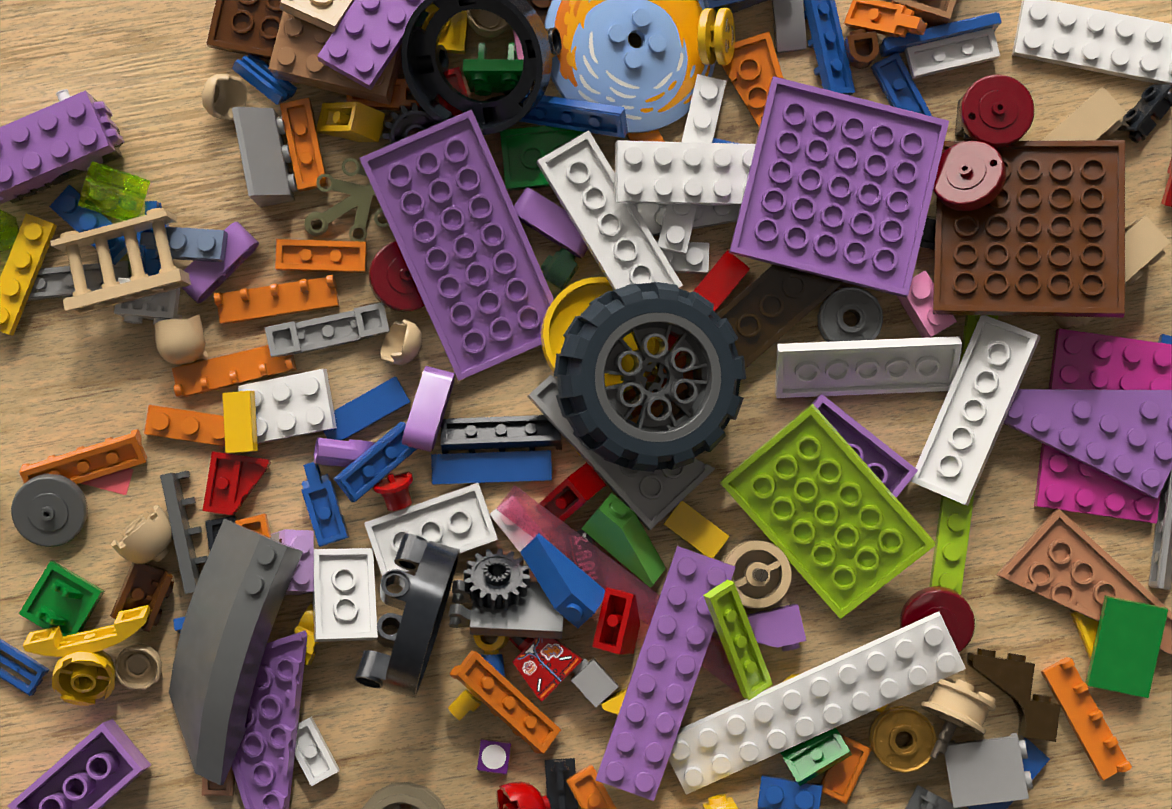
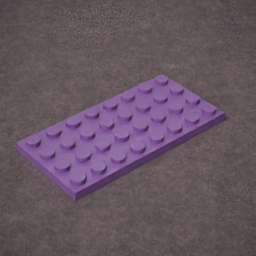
[359,109,554,381]

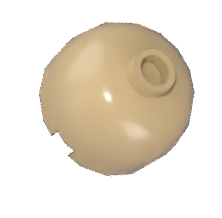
[111,505,173,564]

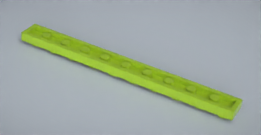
[929,315,998,594]

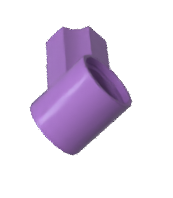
[314,438,376,467]

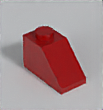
[535,462,606,529]
[592,587,640,655]

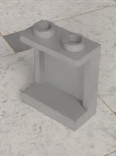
[945,733,1033,808]

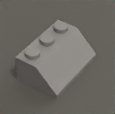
[232,107,298,208]

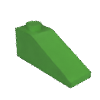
[581,493,666,588]

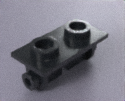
[1117,84,1172,143]
[545,758,578,809]

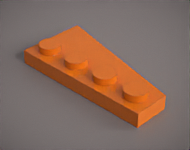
[721,31,784,128]

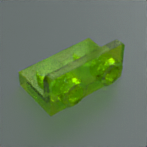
[78,162,150,221]

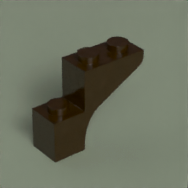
[967,648,1061,742]

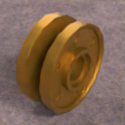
[868,705,937,773]

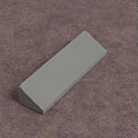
[1148,469,1172,590]

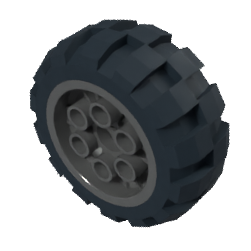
[554,282,746,472]

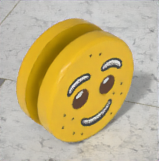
[698,8,735,65]

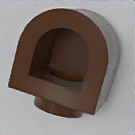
[844,29,879,69]

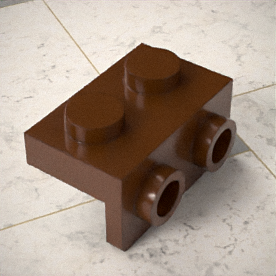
[110,563,174,633]

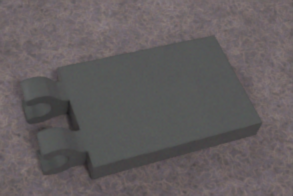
[449,580,563,639]

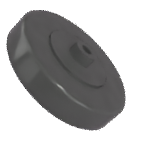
[11,474,88,547]

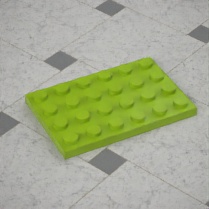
[720,404,935,619]

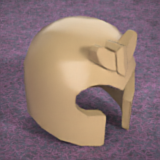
[154,314,208,365]

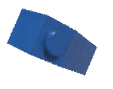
[520,533,605,629]

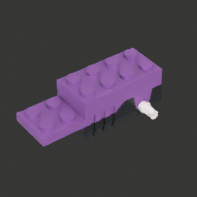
[0,89,124,205]

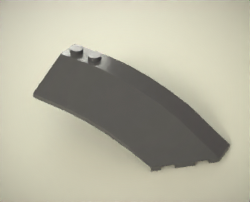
[169,519,303,785]

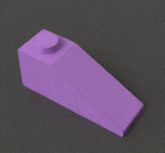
[713,604,807,651]

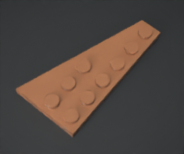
[996,509,1172,655]

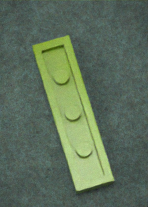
[703,579,773,700]

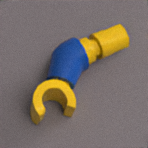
[448,635,510,721]

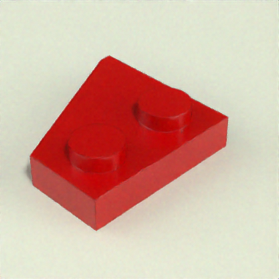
[202,451,271,515]

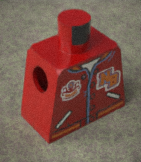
[509,637,583,702]

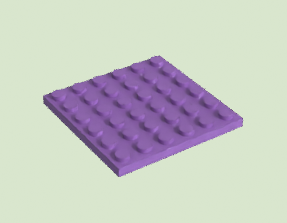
[729,76,949,298]

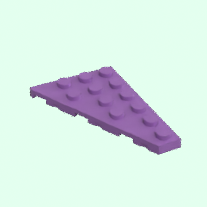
[1003,389,1172,499]
[231,630,307,809]

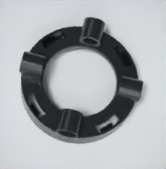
[401,0,562,135]
[354,534,460,698]

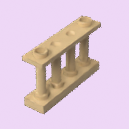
[50,208,191,315]

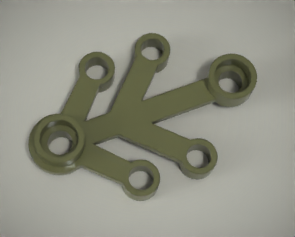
[304,158,389,242]

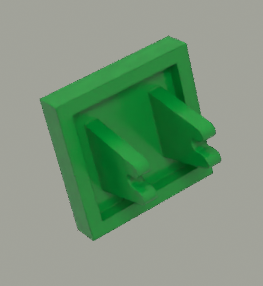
[463,43,524,96]
[19,561,105,636]

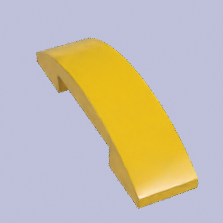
[23,605,151,657]

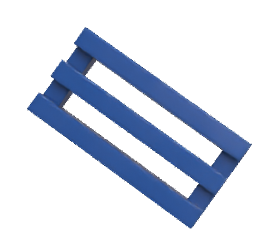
[232,54,297,105]
[0,639,50,696]

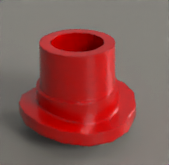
[372,472,413,511]

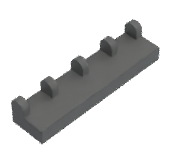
[160,471,208,594]

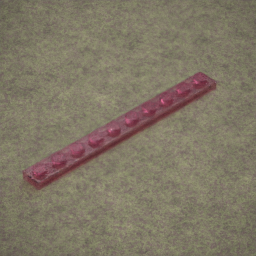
[496,485,740,693]

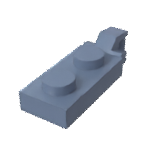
[140,227,228,262]

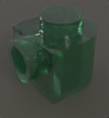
[541,248,579,291]

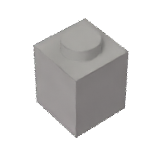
[571,657,618,708]

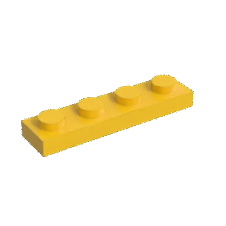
[0,213,57,336]

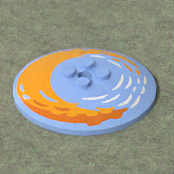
[544,0,715,133]

